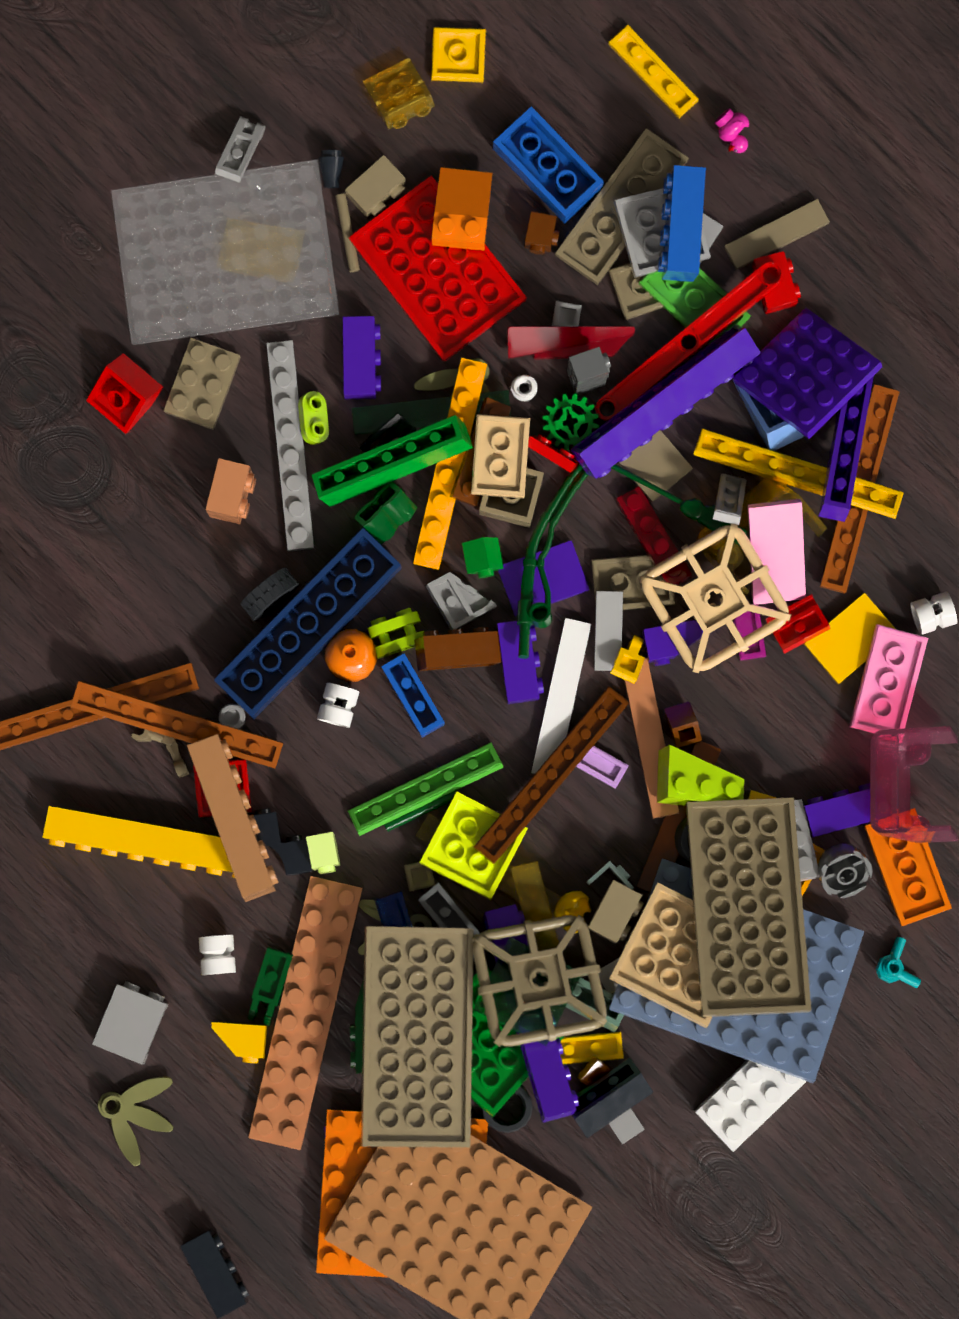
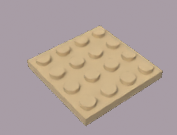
[609,883,712,1028]

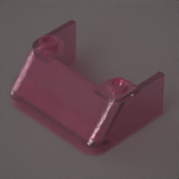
[870,726,958,843]

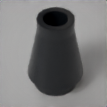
[318,150,344,188]

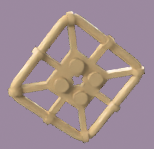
[640,523,791,673]

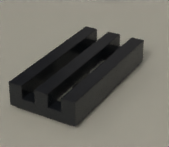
[360,411,416,452]

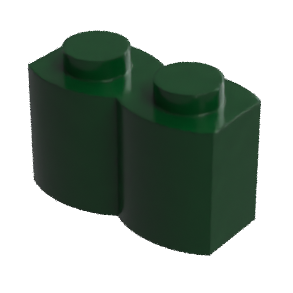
[354,482,417,544]

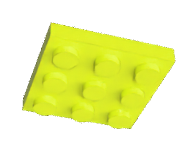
[420,792,528,900]

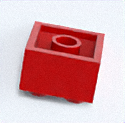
[86,353,163,434]

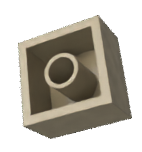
[479,468,544,528]
[587,880,643,944]

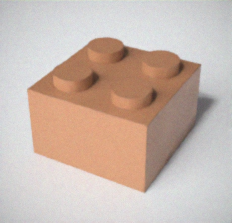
[206,458,256,524]

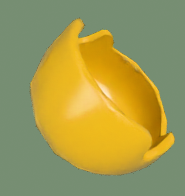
[554,891,591,933]

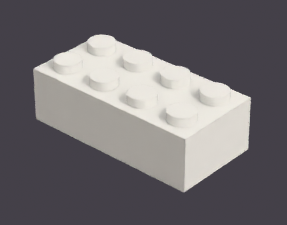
[694,1060,806,1152]

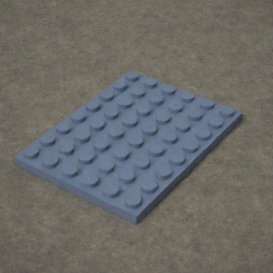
[609,859,864,1083]

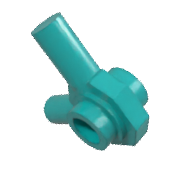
[876,937,921,988]

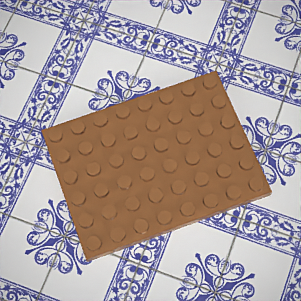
[324,1135,592,1319]

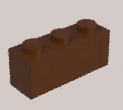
[415,627,501,671]

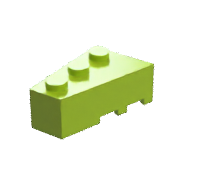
[657,745,744,806]

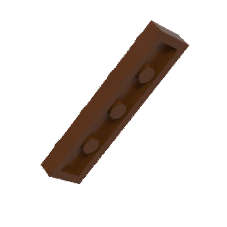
[450,398,511,506]

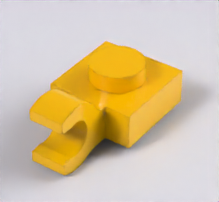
[610,635,645,684]

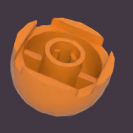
[325,629,377,682]

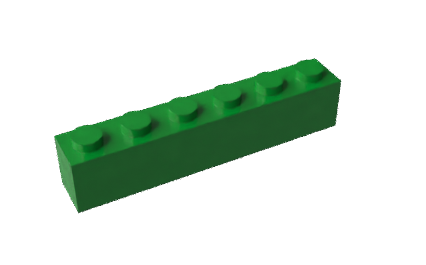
[312,415,473,507]

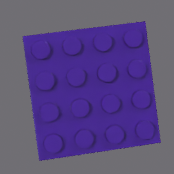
[733,308,882,439]

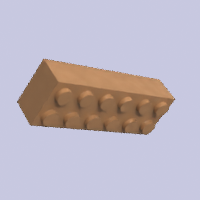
[187,734,279,902]

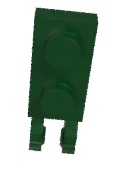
[247,947,293,1026]

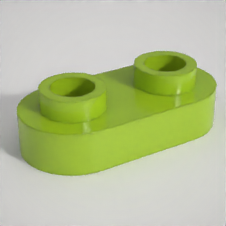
[298,391,329,445]

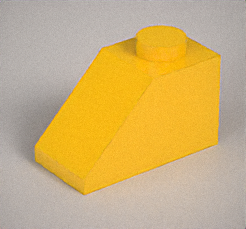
[211,1022,267,1063]

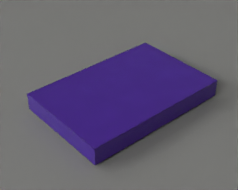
[498,540,589,617]

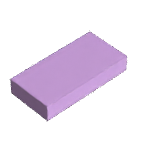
[576,746,629,789]

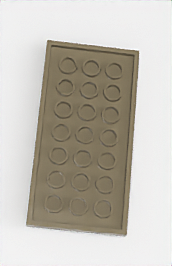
[686,798,811,1017]
[361,926,474,1147]

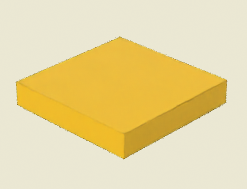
[432,27,485,82]

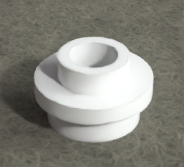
[511,375,537,401]

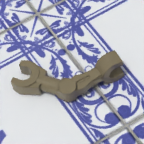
[131,729,190,778]

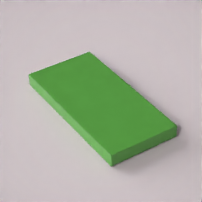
[638,268,751,346]

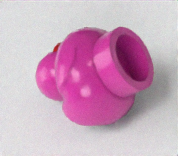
[715,108,749,153]

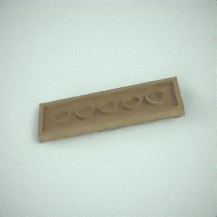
[555,128,689,285]

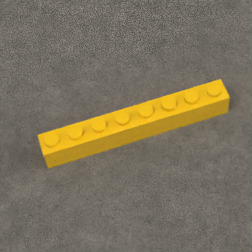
[43,806,235,878]

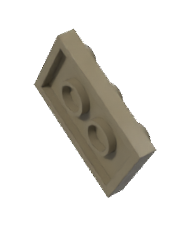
[164,338,241,430]

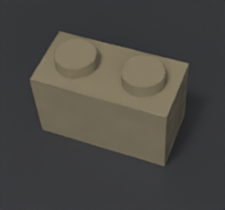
[345,155,406,218]

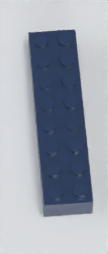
[214,528,402,719]

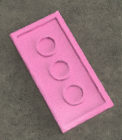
[747,499,806,605]
[849,624,928,741]

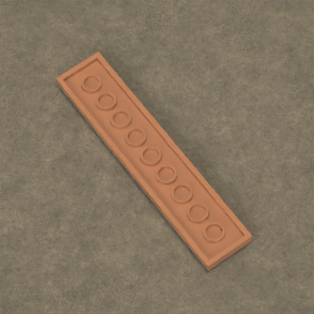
[248,876,363,1150]

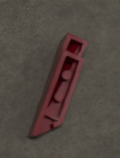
[507,326,635,360]

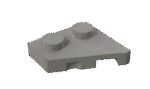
[426,572,497,630]

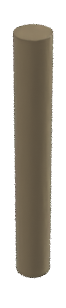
[335,194,360,272]

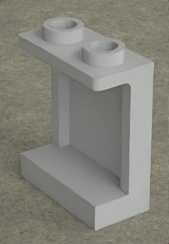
[92,981,169,1064]

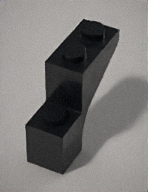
[254,808,314,876]

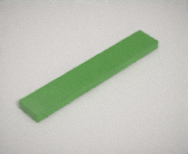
[348,742,503,836]

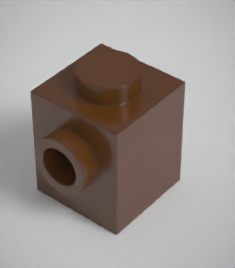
[525,212,560,255]
[664,701,702,748]

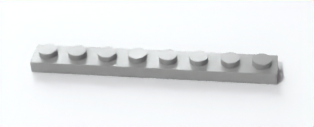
[267,340,314,551]

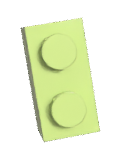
[306,832,341,874]

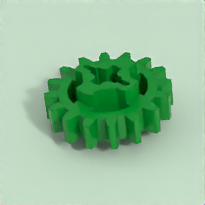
[543,393,600,450]

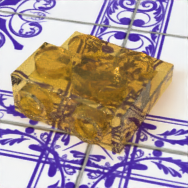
[363,58,435,130]

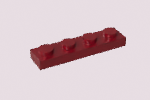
[616,486,692,585]

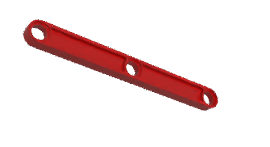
[595,262,783,422]

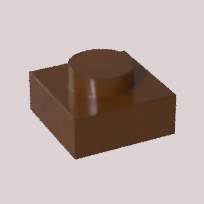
[578,1056,613,1086]

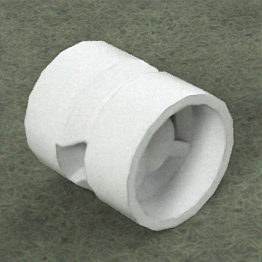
[910,591,957,635]
[317,683,359,728]
[199,935,236,975]

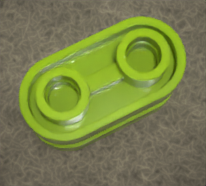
[367,608,424,659]

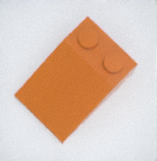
[432,167,493,251]

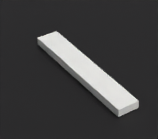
[531,618,591,774]

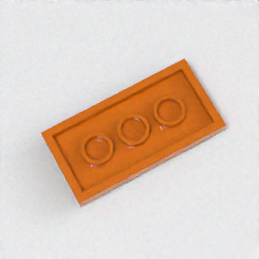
[864,808,952,926]

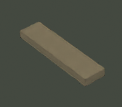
[724,199,830,270]

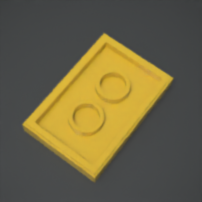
[804,593,895,684]

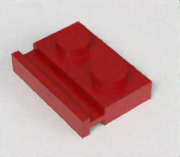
[528,434,579,472]
[765,594,831,654]

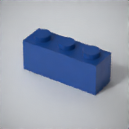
[381,653,445,738]

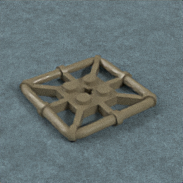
[472,915,607,1047]

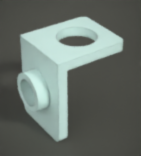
[586,861,634,889]

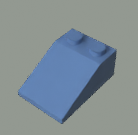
[733,380,804,451]

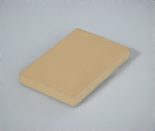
[471,414,530,498]

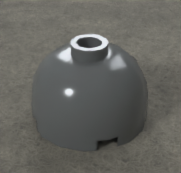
[818,843,872,898]

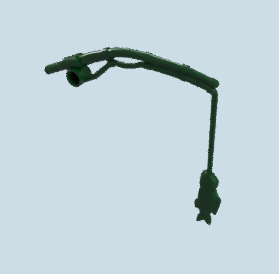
[517,463,747,659]

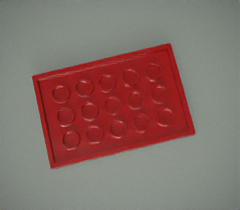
[348,175,527,362]

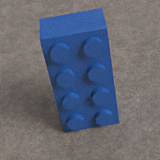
[493,106,604,224]
[658,165,706,282]

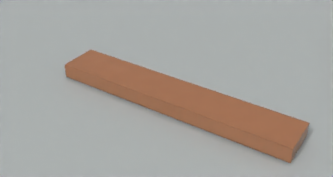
[624,658,679,819]

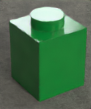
[462,537,504,578]

